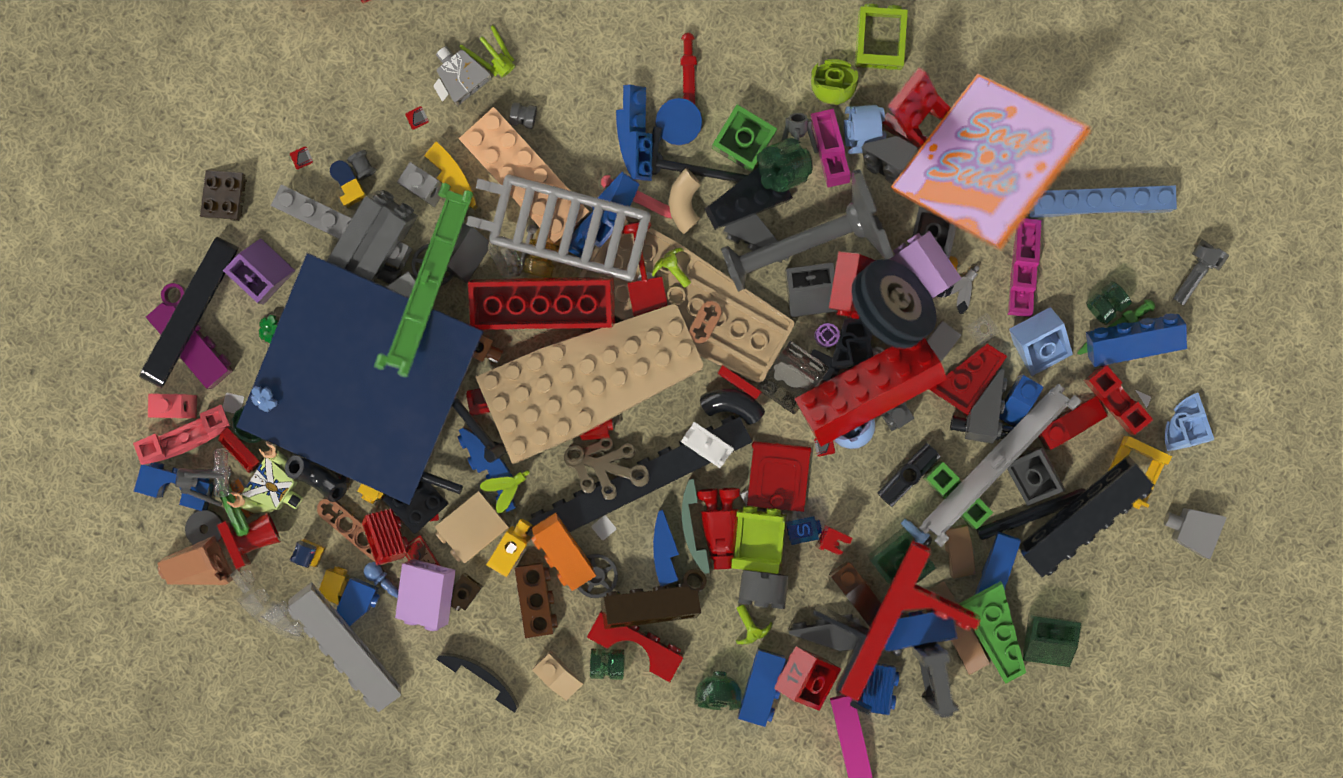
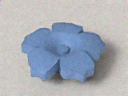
[251,386,278,412]

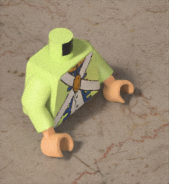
[227,441,303,513]

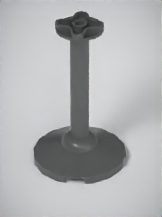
[721,169,894,292]

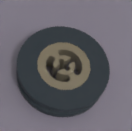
[851,259,937,348]

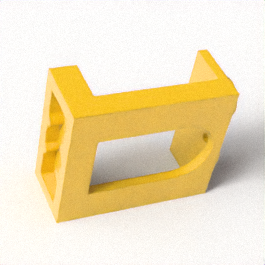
[1108,436,1172,509]

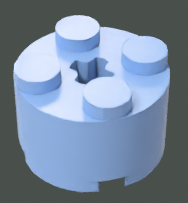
[844,105,887,154]

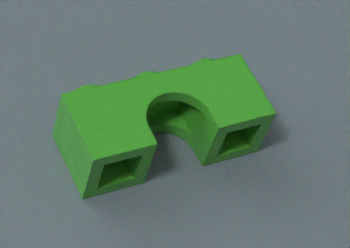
[923,461,994,529]

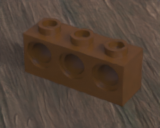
[514,562,558,639]

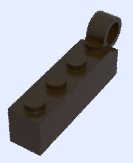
[600,569,707,629]

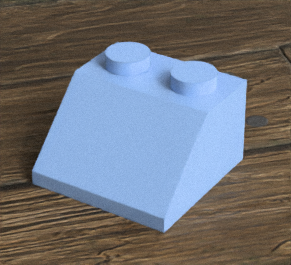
[1009,307,1073,376]

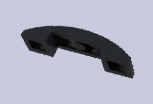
[436,653,519,713]

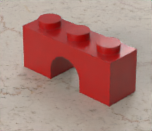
[1083,365,1153,435]

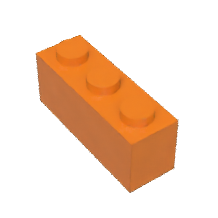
[531,513,596,591]

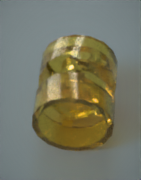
[522,239,559,278]

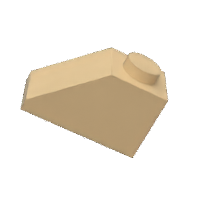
[532,650,583,701]

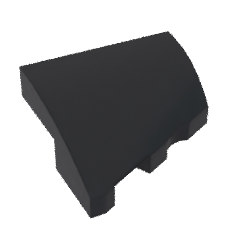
[831,317,873,369]

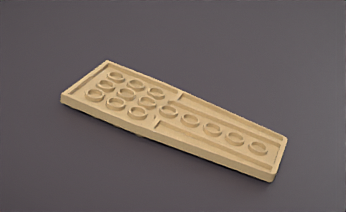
[579,216,794,383]
[476,304,703,464]

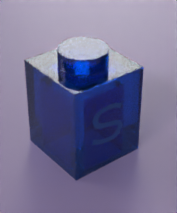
[786,515,822,545]

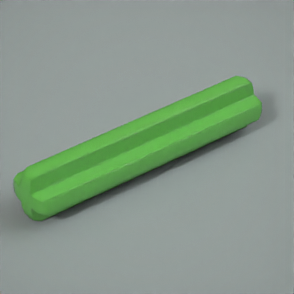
[215,478,249,537]

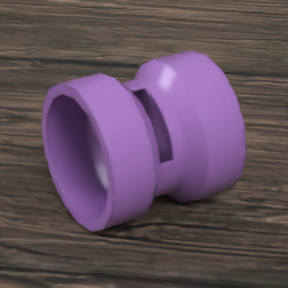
[814,323,840,348]

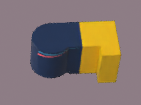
[329,160,367,208]
[290,539,325,568]

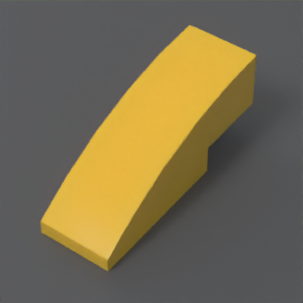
[424,142,478,210]

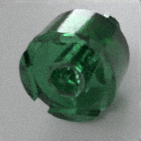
[757,138,813,192]

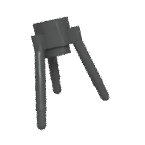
[780,113,818,175]
[175,468,231,506]

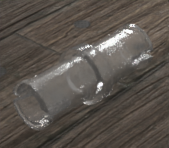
[212,449,231,497]

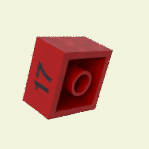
[774,646,841,711]

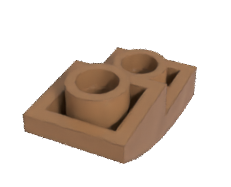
[945,524,975,579]

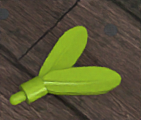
[480,470,530,513]

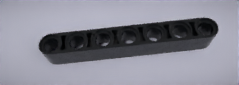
[139,236,239,388]

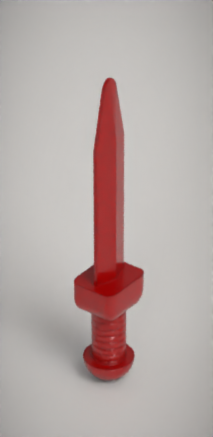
[680,33,697,104]

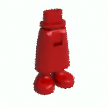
[696,487,741,570]

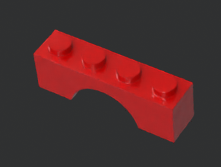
[587,610,684,682]

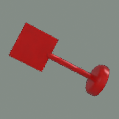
[622,221,668,317]

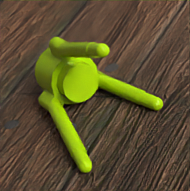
[459,26,516,78]

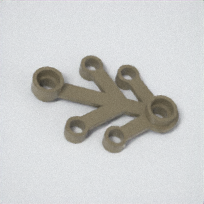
[564,438,649,500]

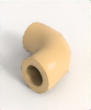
[669,168,702,234]

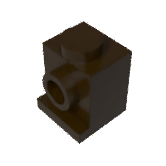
[451,573,484,611]

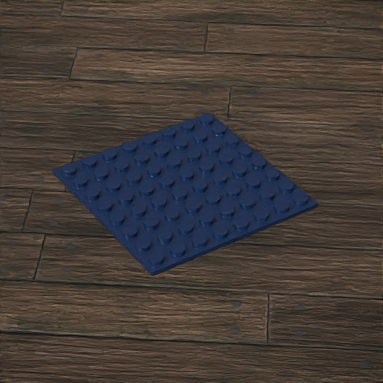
[236,253,483,505]

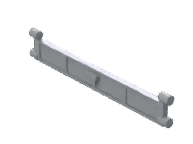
[919,384,1081,547]

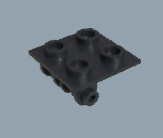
[383,480,448,534]

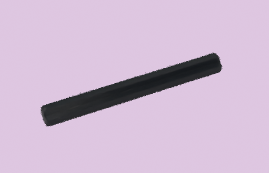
[977,488,1085,540]

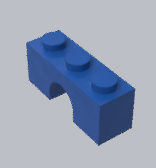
[134,462,215,511]

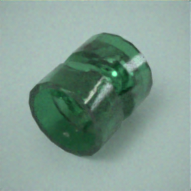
[1086,281,1132,325]
[590,648,624,680]

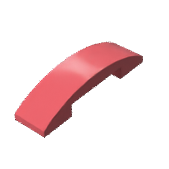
[133,405,230,465]

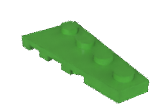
[959,581,1026,684]

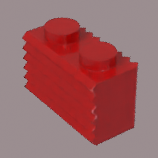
[362,508,409,565]

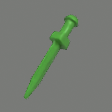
[1077,299,1155,355]

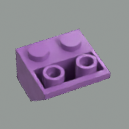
[223,238,296,305]

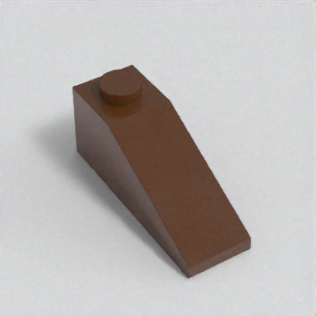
[829,560,881,627]

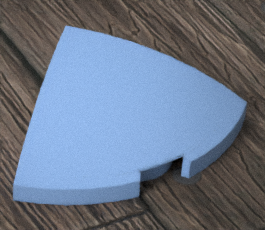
[1165,393,1214,451]

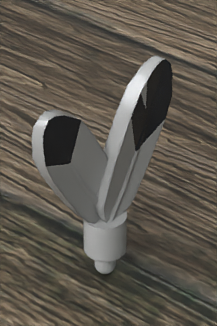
[937,265,979,314]

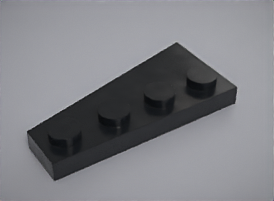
[704,157,793,230]

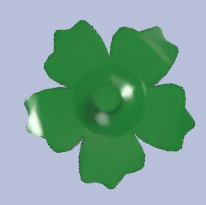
[259,315,278,343]

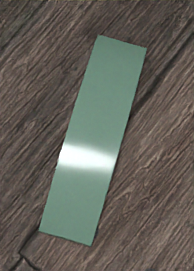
[682,479,710,574]

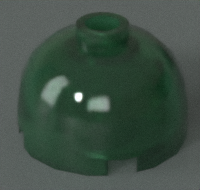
[694,671,742,710]

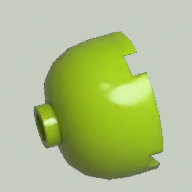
[811,59,858,105]

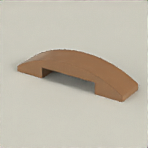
[928,581,990,675]

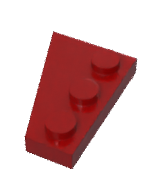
[928,343,1007,416]

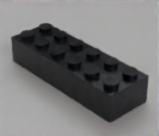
[1019,455,1155,578]

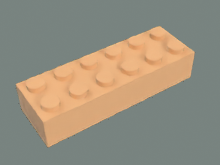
[459,107,590,246]

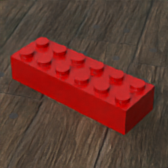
[468,277,615,330]
[795,338,947,447]

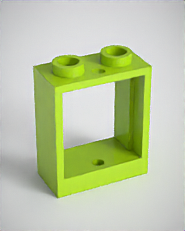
[855,3,908,70]

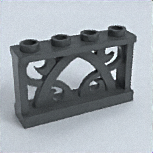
[912,643,959,718]

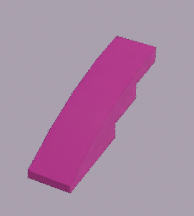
[1008,218,1041,317]
[830,695,873,778]

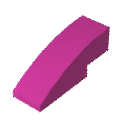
[811,109,850,188]

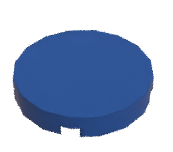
[655,98,703,146]

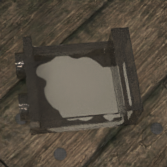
[757,340,829,415]

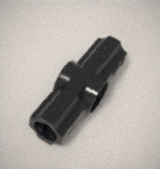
[877,442,941,507]

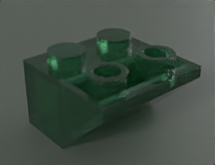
[1022,613,1081,667]

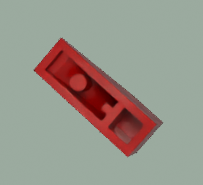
[1038,396,1108,450]

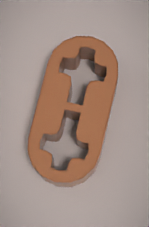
[689,301,721,344]

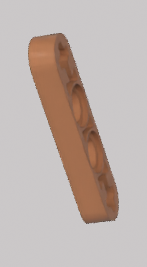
[317,498,389,565]

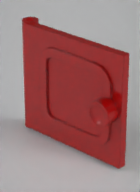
[747,441,812,512]

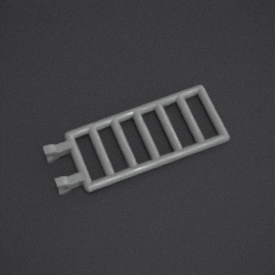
[466,175,651,281]

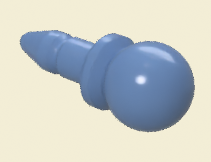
[364,562,398,598]

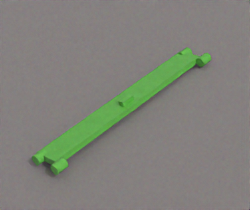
[374,183,473,377]

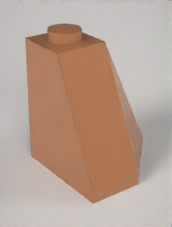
[157,536,235,585]

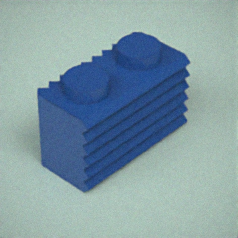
[860,663,899,715]

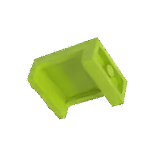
[732,506,787,574]

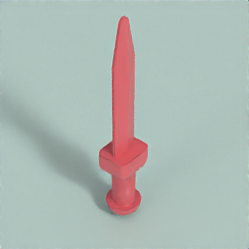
[601,175,672,219]

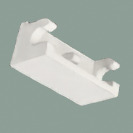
[681,422,734,468]

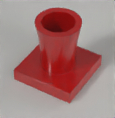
[217,512,281,569]

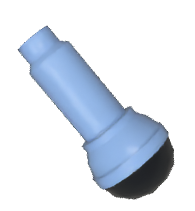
[901,519,932,547]

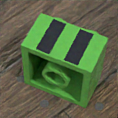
[712,104,777,172]

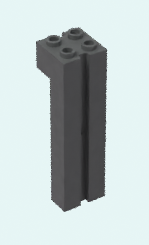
[327,190,418,282]

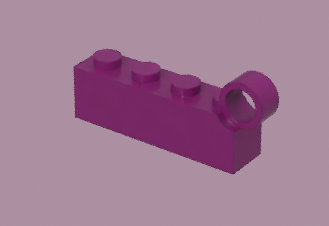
[146,283,233,389]

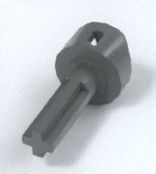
[1173,239,1229,305]

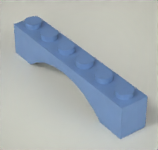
[1029,185,1177,218]

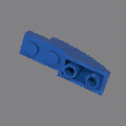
[616,85,653,181]
[568,171,640,258]
[457,428,517,512]

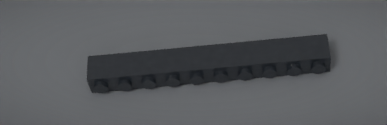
[528,415,752,532]

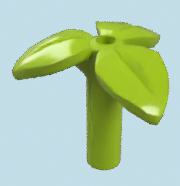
[652,247,691,288]
[736,604,773,645]

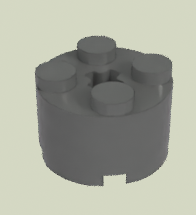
[738,570,789,609]

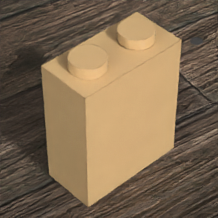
[435,490,511,564]

